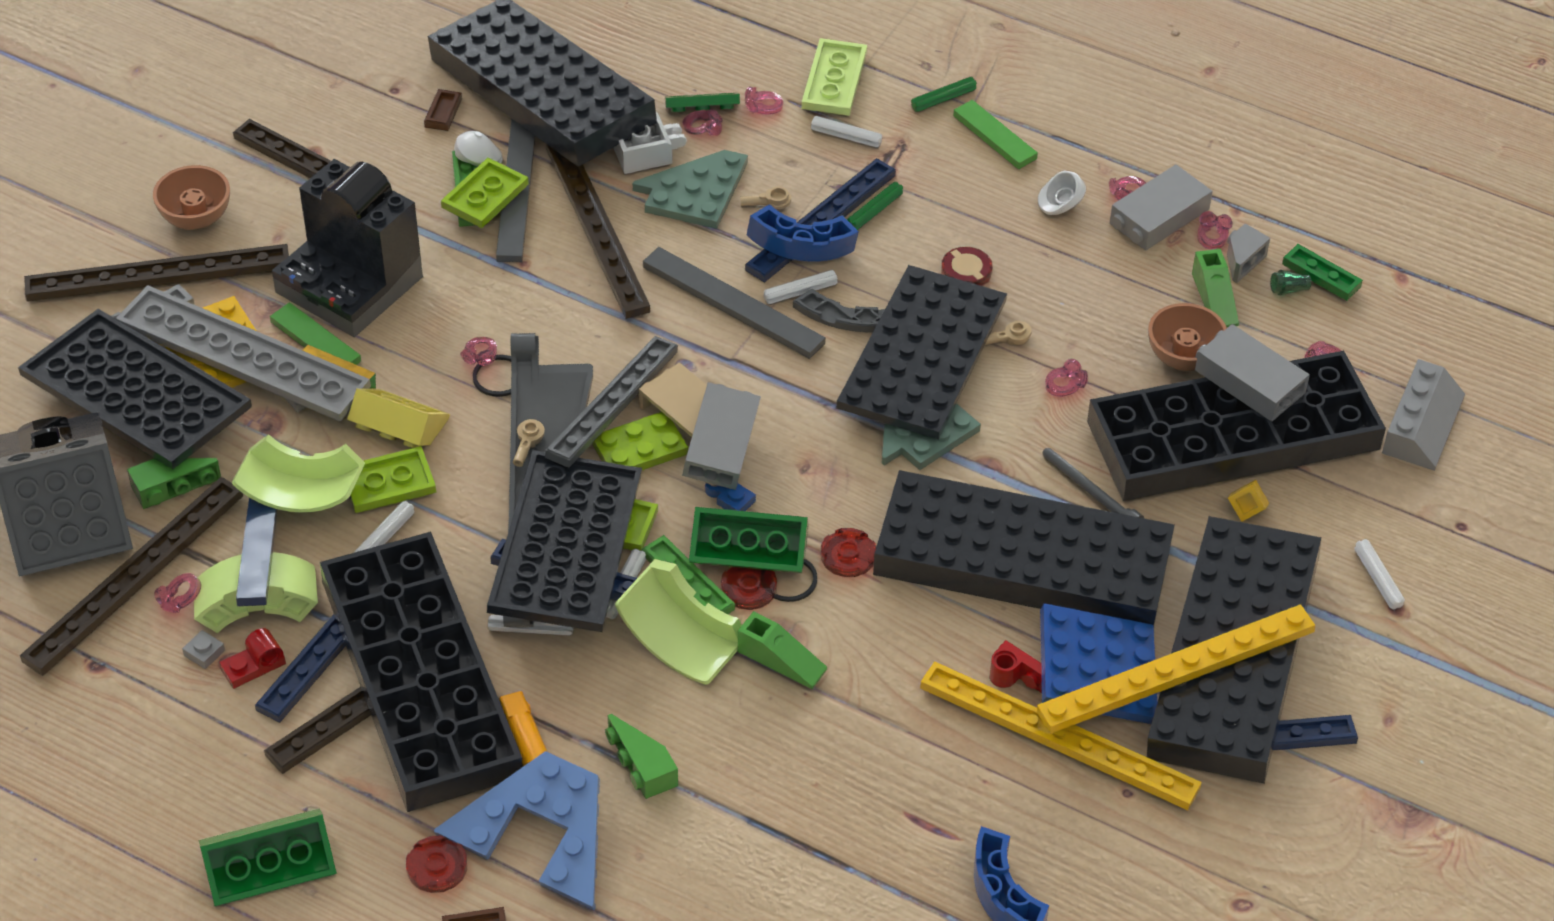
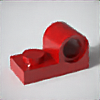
[219,628,286,689]
[989,640,1042,693]

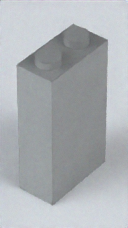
[1110,165,1213,250]
[1195,324,1310,421]
[682,382,761,490]

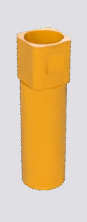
[499,691,547,767]

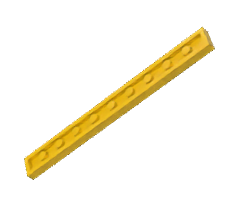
[1037,604,1315,734]
[920,661,1202,810]

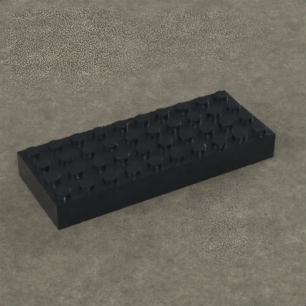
[428,0,657,167]
[1087,350,1386,501]
[873,470,1175,625]
[1147,516,1322,784]
[320,531,522,812]

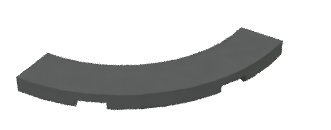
[793,289,885,333]

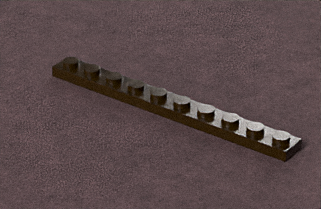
[546,144,650,319]
[24,244,289,302]
[20,477,243,676]

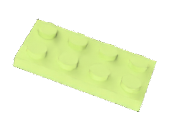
[801,38,867,116]

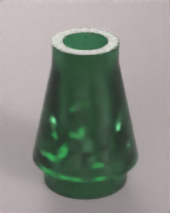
[1270,270,1311,296]

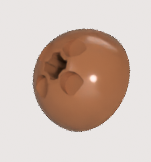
[153,165,230,230]
[1148,303,1227,371]

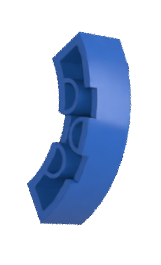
[746,204,859,262]
[974,826,1049,921]

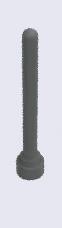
[1042,448,1144,518]

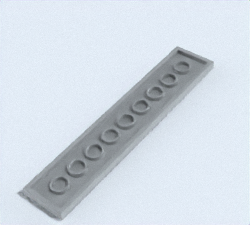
[116,285,371,422]

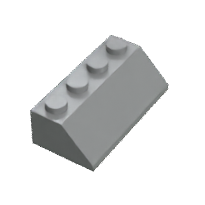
[1382,359,1465,471]

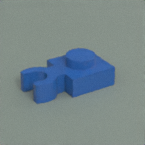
[705,483,756,511]

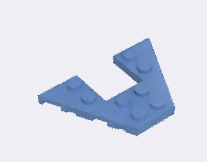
[434,751,600,910]

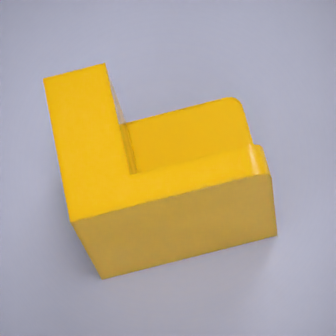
[1228,479,1269,522]

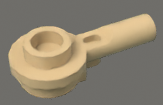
[740,186,791,210]
[985,321,1032,345]
[513,419,545,467]

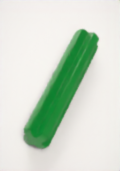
[911,76,977,112]
[847,182,903,230]

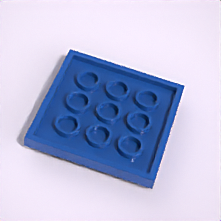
[1040,604,1158,724]

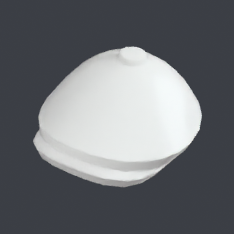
[454,131,503,167]
[1038,171,1086,215]

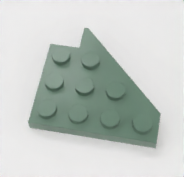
[632,150,748,229]
[882,403,981,470]

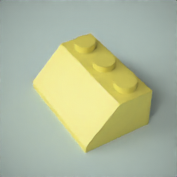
[347,388,450,448]

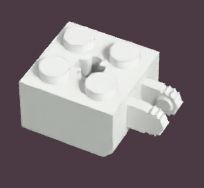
[613,112,687,174]

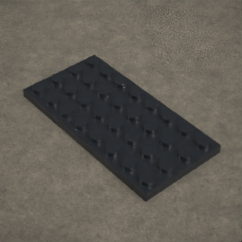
[836,265,1007,440]
[18,309,252,469]
[487,450,642,632]

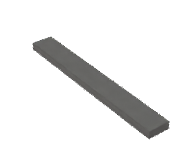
[496,119,536,262]
[643,247,826,359]
[545,336,678,468]

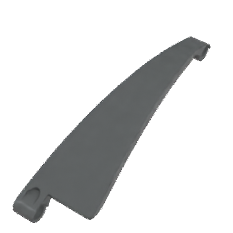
[503,333,593,627]

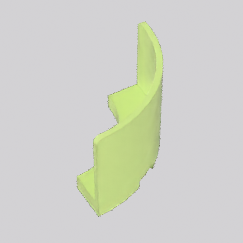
[232,434,365,513]
[194,552,318,633]
[615,559,742,685]

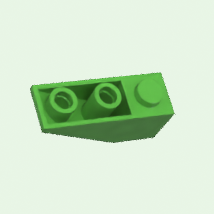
[1192,249,1239,327]
[127,458,221,509]
[738,611,827,689]
[605,714,678,799]

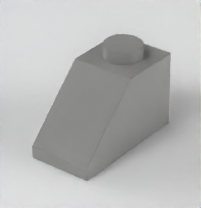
[1227,224,1270,283]

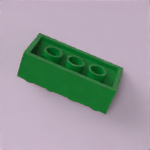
[689,507,809,573]
[198,808,337,906]

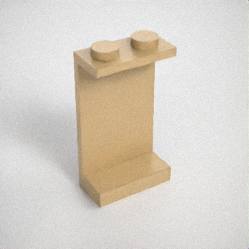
[639,363,707,437]

